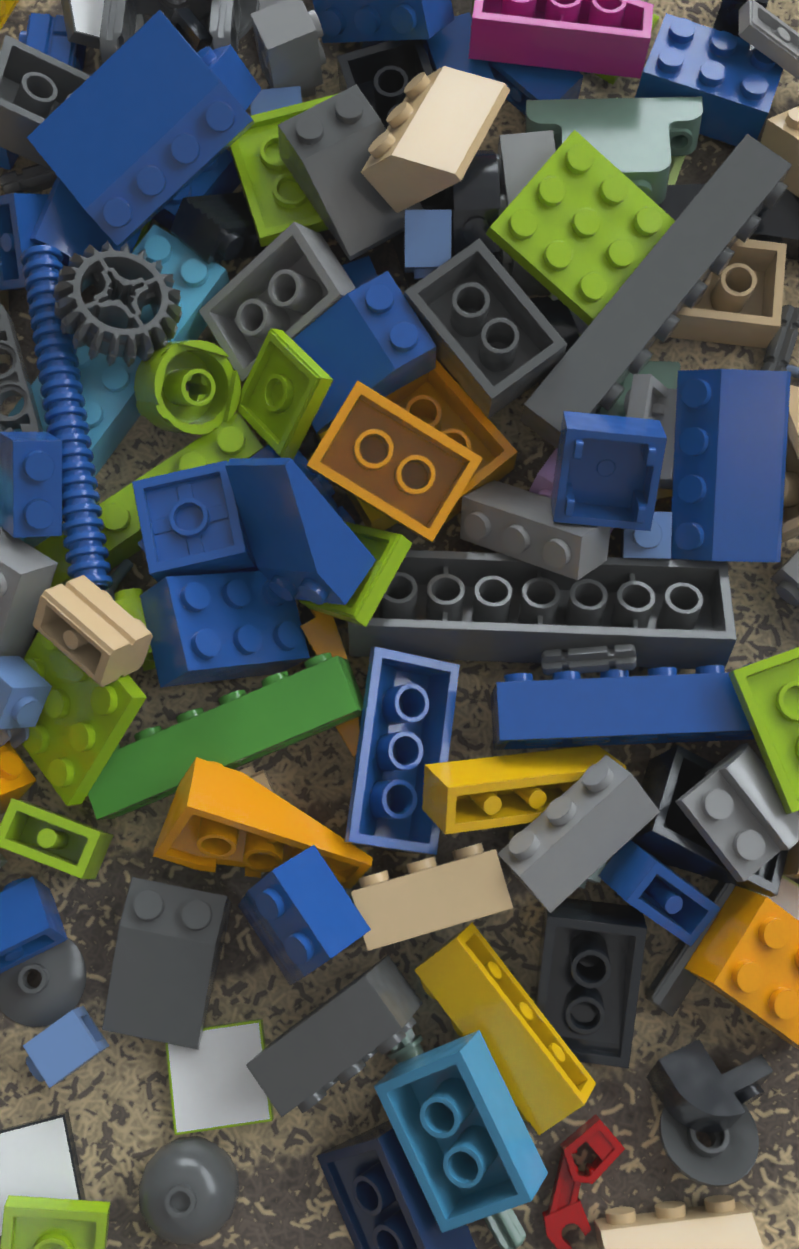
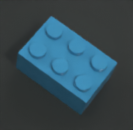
[374,1030,548,1233]

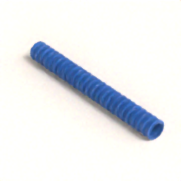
[20,245,113,590]

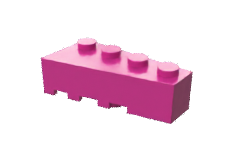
[468,0,654,79]

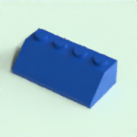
[671,369,791,562]
[345,646,460,855]

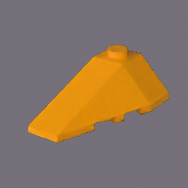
[153,757,373,889]

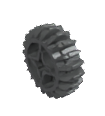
[53,240,182,368]

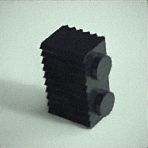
[170,192,267,264]

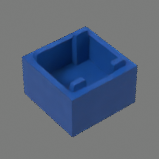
[551,411,667,531]
[132,460,255,582]

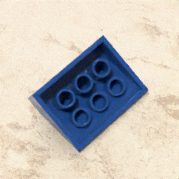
[26,10,255,246]

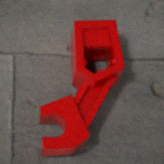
[542,1114,625,1249]

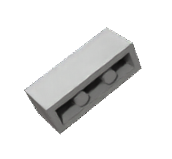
[460,480,611,580]
[498,755,660,913]

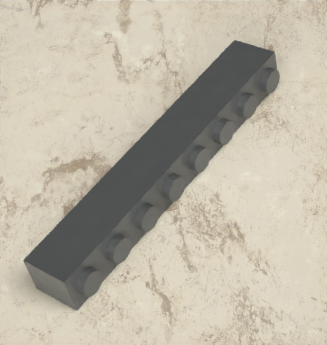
[520,134,792,449]

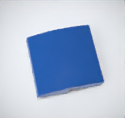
[30,176,142,265]

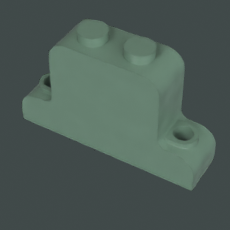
[525,96,703,205]

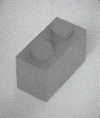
[250,0,326,93]

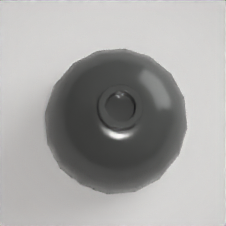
[138,1136,239,1245]

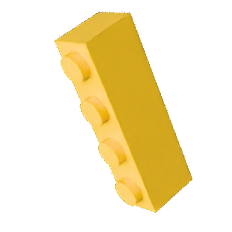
[422,745,626,835]
[414,922,597,1135]

